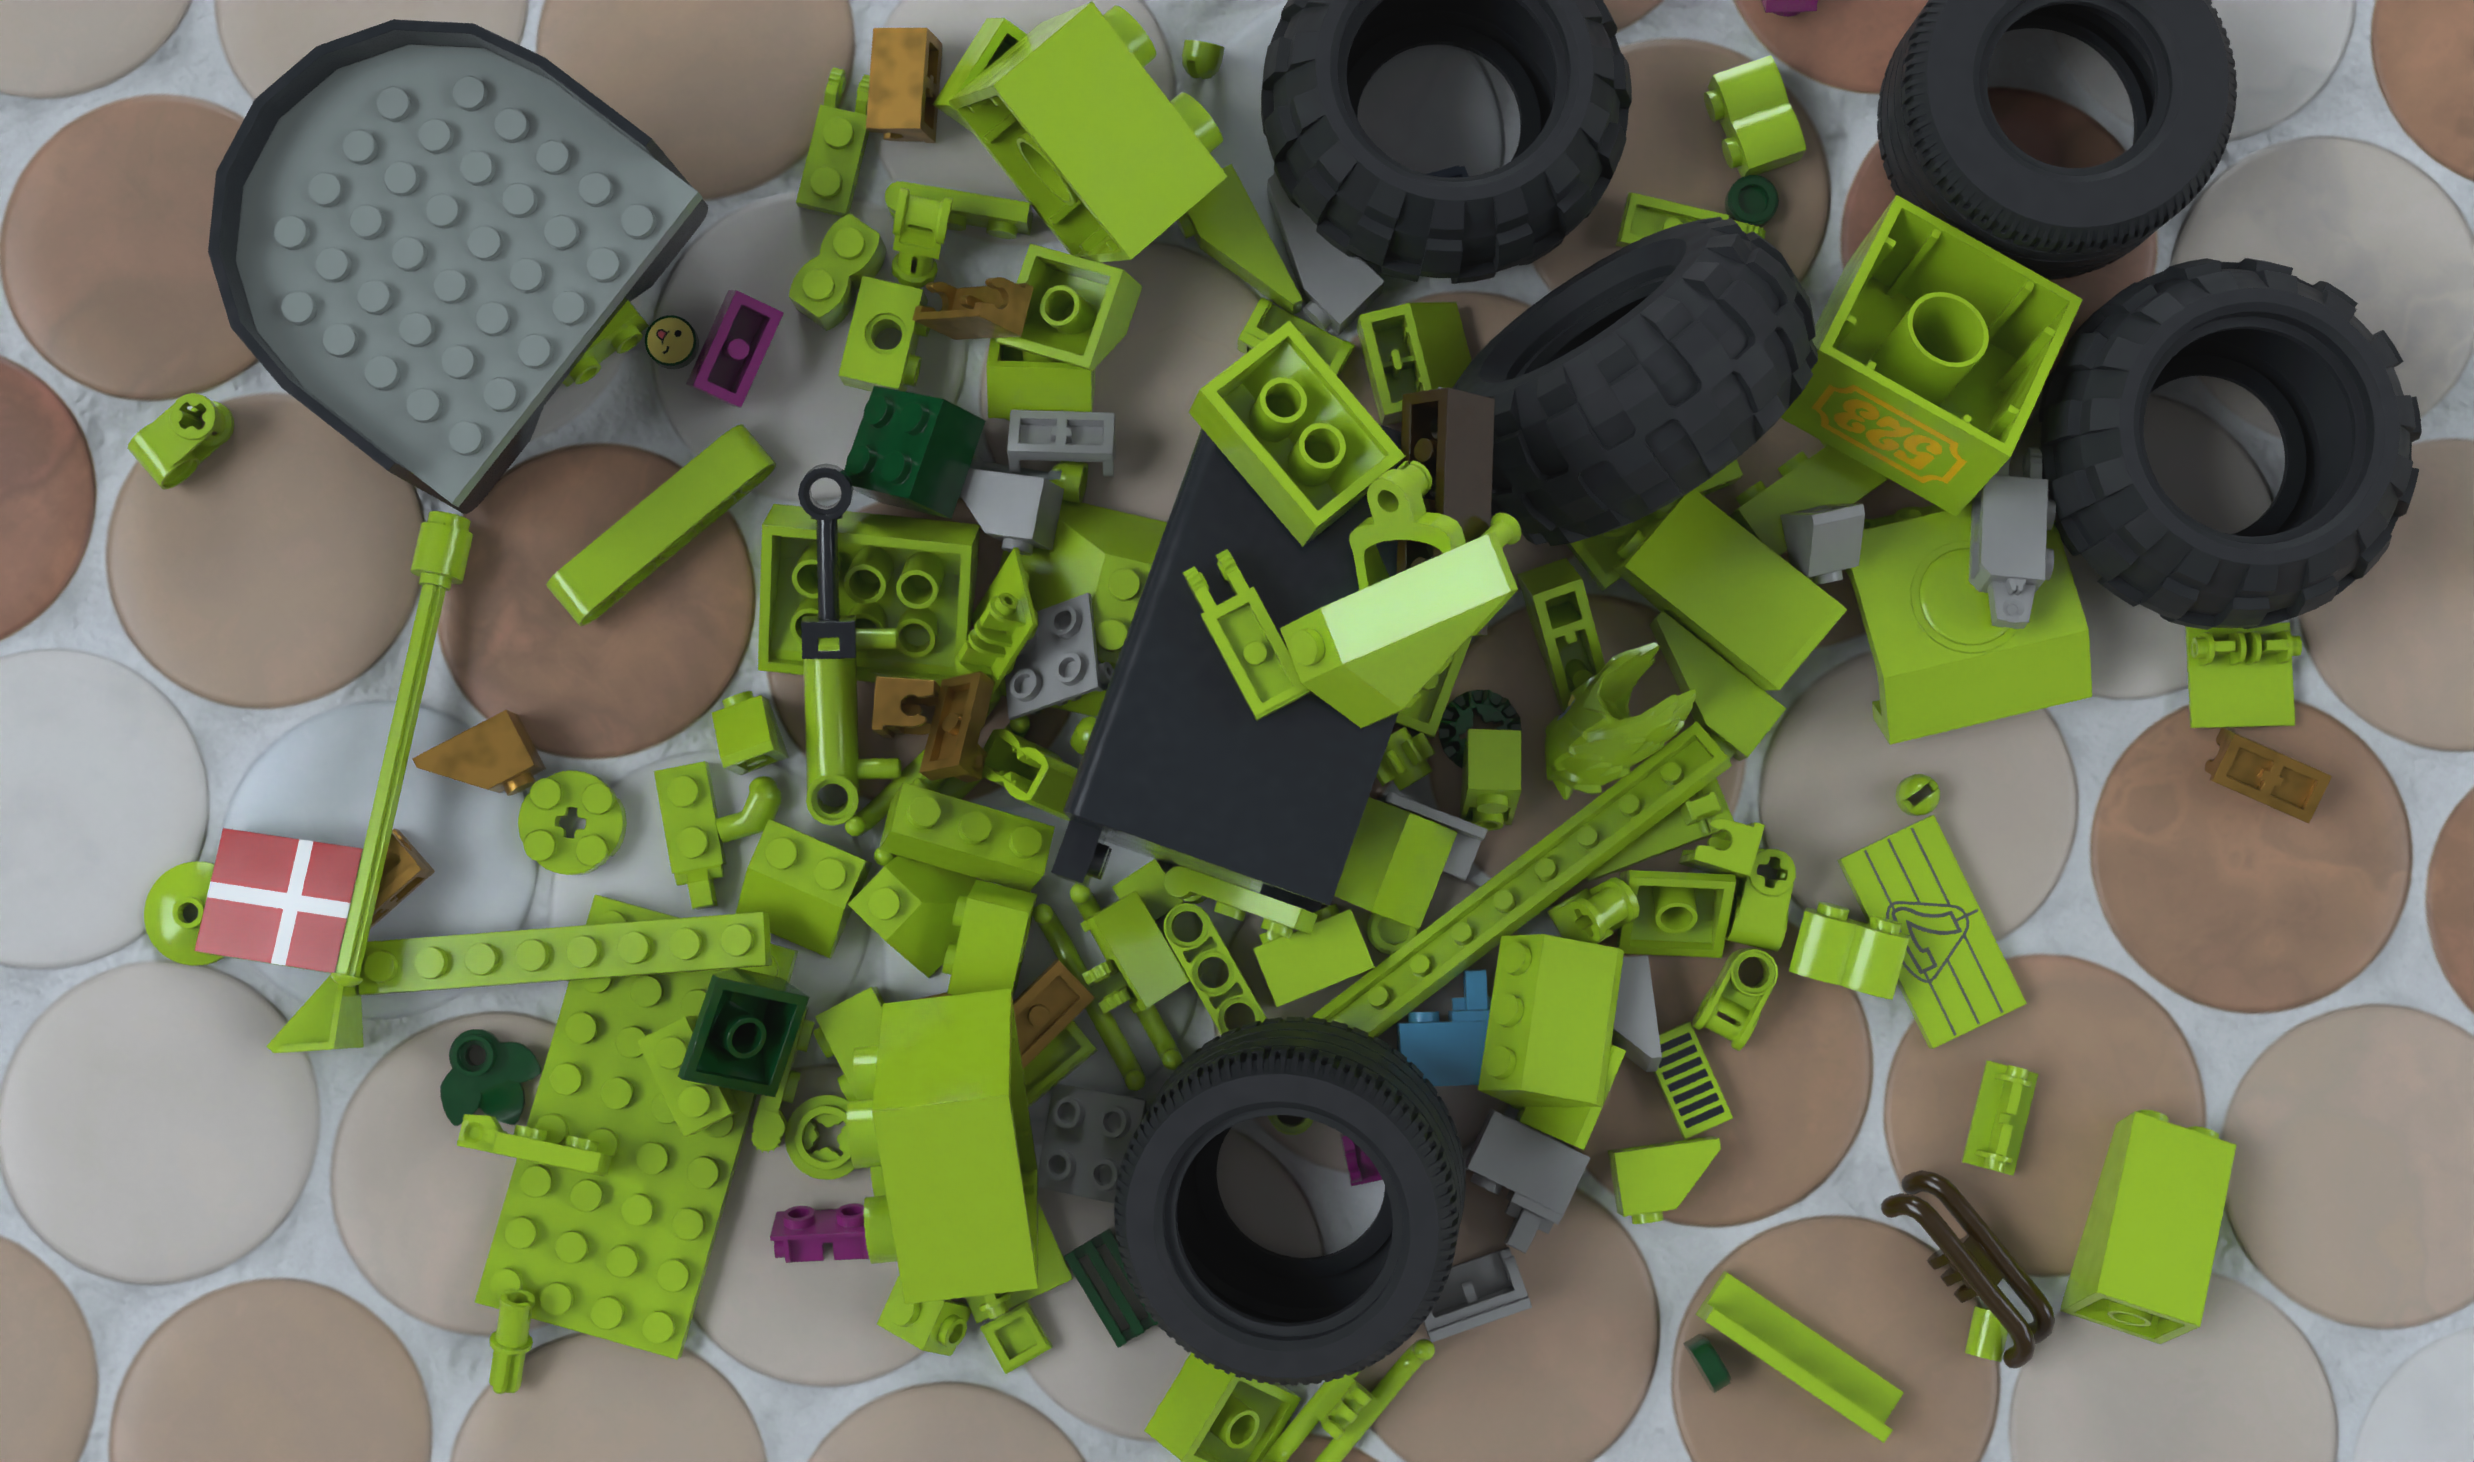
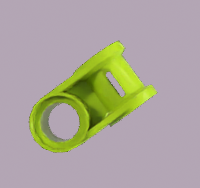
[127,393,235,489]
[1726,849,1796,952]
[1547,877,1640,944]
[1692,948,1778,1051]

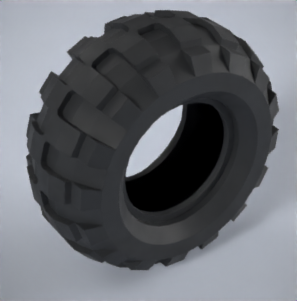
[1452,217,1818,546]

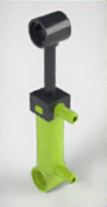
[798,463,901,826]

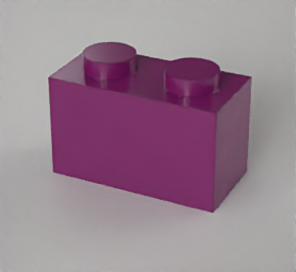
[686,290,784,408]

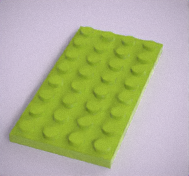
[475,895,798,1360]

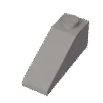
[1267,173,1384,335]

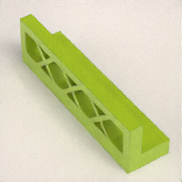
[1695,1271,1904,1443]

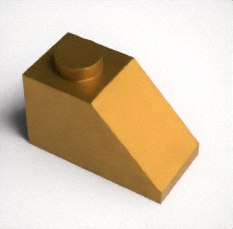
[412,710,546,796]

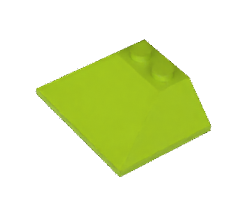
[998,500,1167,717]

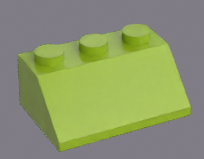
[1189,320,1405,547]
[1478,934,1624,1107]

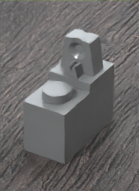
[1465,1109,1590,1253]

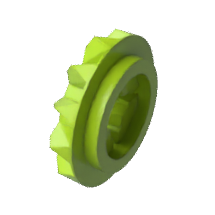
[785,1095,855,1180]

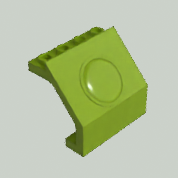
[1845,500,2092,745]

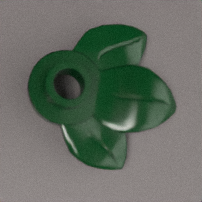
[440,1029,542,1126]

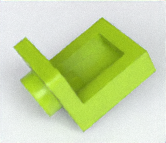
[877,1276,972,1356]

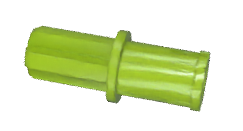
[489,1289,535,1395]

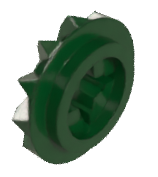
[1439,690,1522,769]

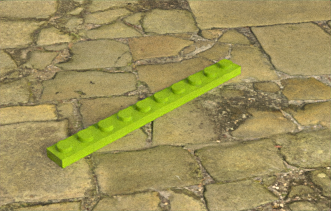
[1308,721,1732,1038]

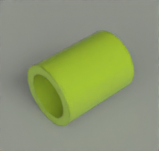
[1965,1306,2008,1362]

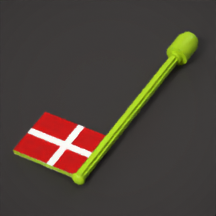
[194,511,473,987]

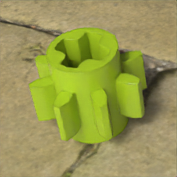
[1376,727,1436,791]

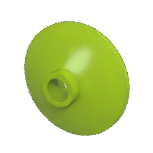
[144,861,225,966]

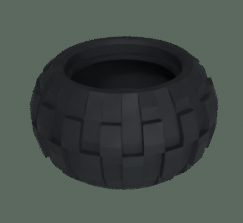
[1261,0,1632,284]
[2039,258,2422,630]

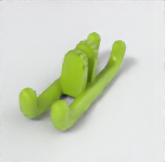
[1033,884,1183,1091]

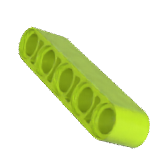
[546,424,776,626]
[1163,903,1314,1135]

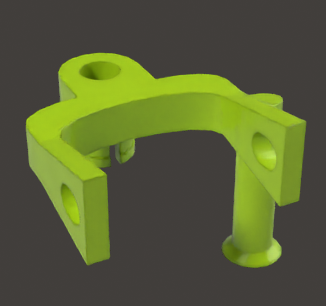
[1349,460,1522,591]

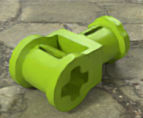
[891,188,953,288]

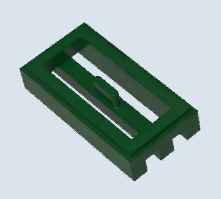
[1064,1228,1158,1348]

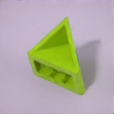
[266,974,364,1053]

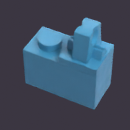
[1396,969,1492,1086]

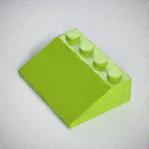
[758,504,980,687]

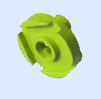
[518,770,627,875]

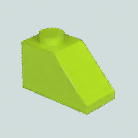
[712,691,789,775]
[1608,1136,1721,1224]

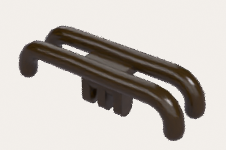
[1881,1170,2055,1369]

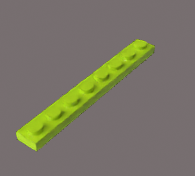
[359,912,772,995]

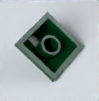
[678,968,810,1097]

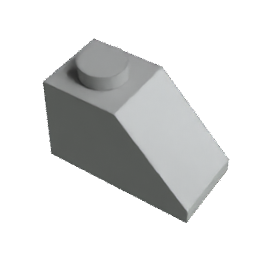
[960,468,1064,556]
[1780,504,1865,585]
[1611,955,1662,1072]

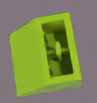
[1356,302,1472,426]

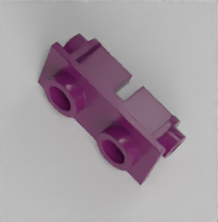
[770,1203,869,1263]

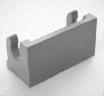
[1007,410,1116,477]
[1424,1247,1532,1342]

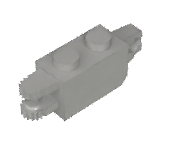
[1969,447,2056,629]

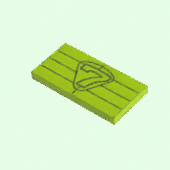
[1837,815,2027,1049]

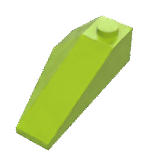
[1280,532,1518,728]

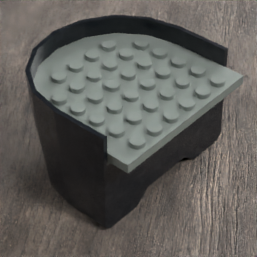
[208,19,708,514]

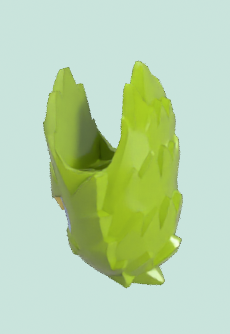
[1545,642,1696,800]

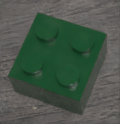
[844,386,986,519]

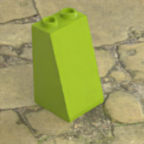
[1612,489,1847,690]
[2060,1110,2236,1344]

